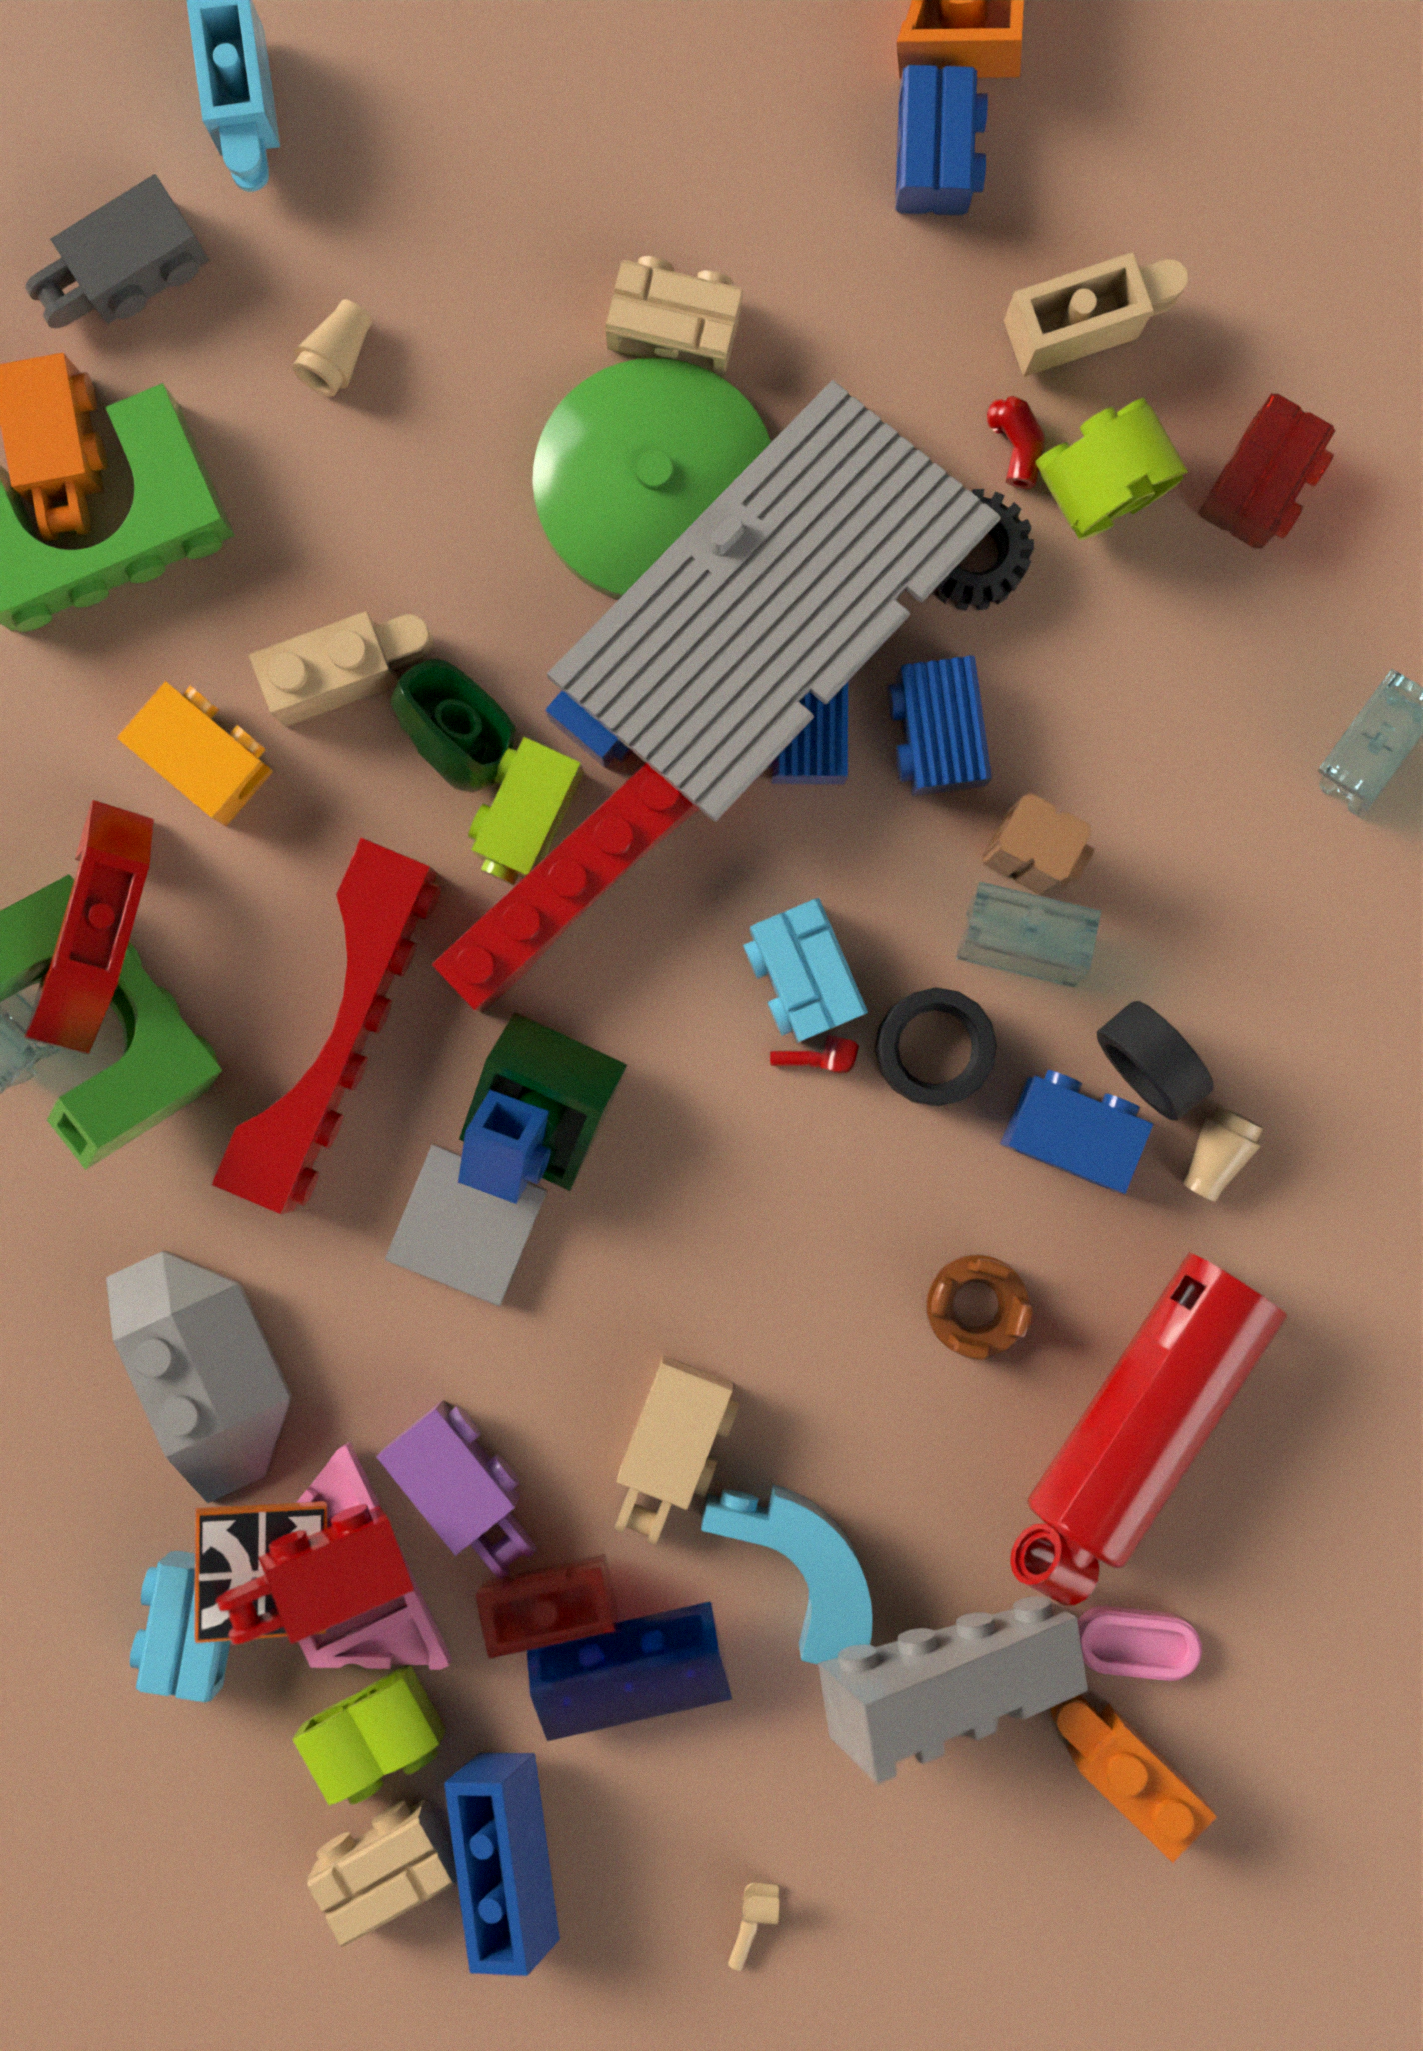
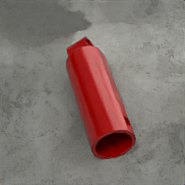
[1010,1252,1288,1606]

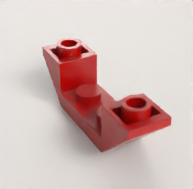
[24,800,154,1055]

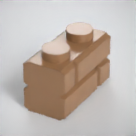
[982,793,1095,894]

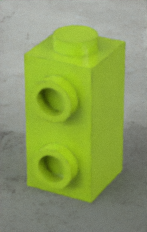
[468,737,584,886]

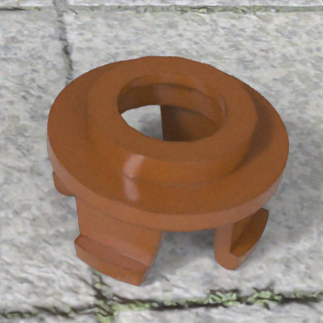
[926,1254,1033,1360]

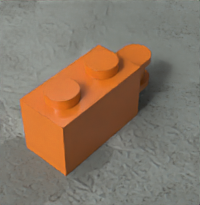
[0,352,108,542]
[1050,1694,1217,1863]

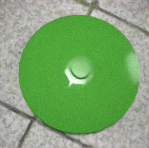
[533,358,771,600]

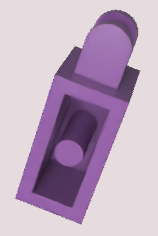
[376,1400,537,1579]

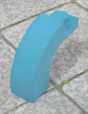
[701,1484,873,1665]

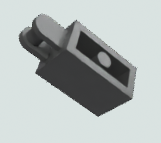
[25,174,210,328]

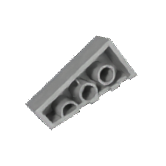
[818,1597,1088,1785]

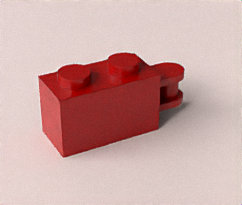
[216,1504,414,1645]

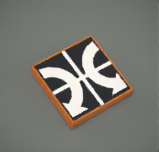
[194,1501,327,1643]

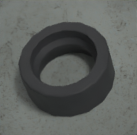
[875,987,997,1106]
[1096,1001,1213,1120]

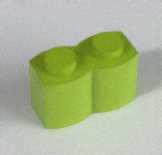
[292,1665,446,1806]

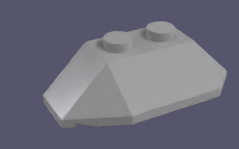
[106,1251,292,1503]

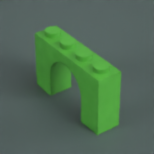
[0,383,235,632]
[0,874,222,1170]

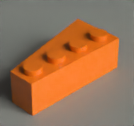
[896,0,1024,79]

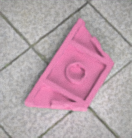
[296,1442,452,1670]

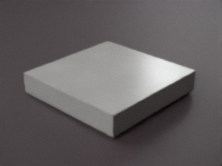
[385,1144,548,1307]

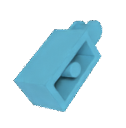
[186,0,280,192]

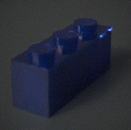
[526,1601,732,1741]

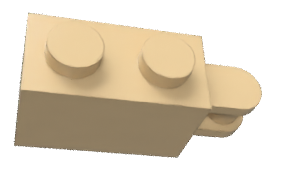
[1004,252,1188,377]
[249,611,434,727]
[614,1355,740,1546]

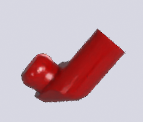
[987,396,1045,489]

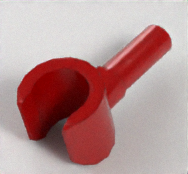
[770,1035,859,1073]

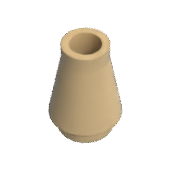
[292,299,373,397]
[1183,1105,1264,1202]

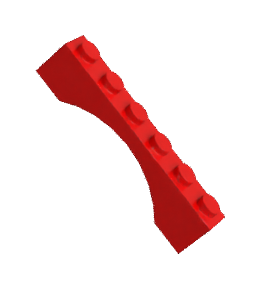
[431,763,700,1014]
[211,837,441,1214]

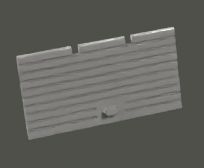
[547,380,1001,822]

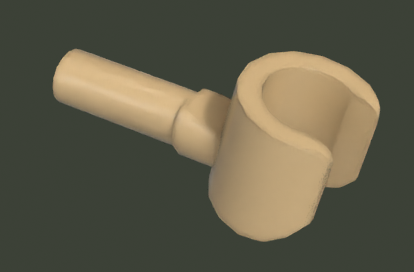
[728,1883,780,1971]

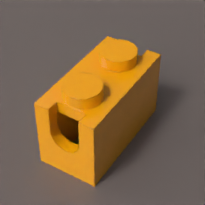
[116,681,273,826]

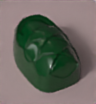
[390,659,516,793]

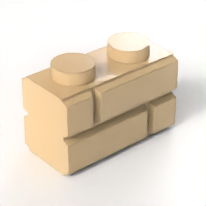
[605,256,743,377]
[307,1799,457,1948]

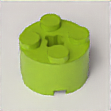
[1035,398,1188,541]

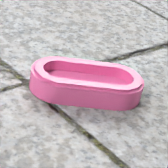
[1077,1606,1202,1681]

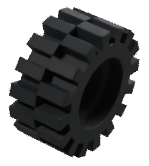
[936,489,1034,611]

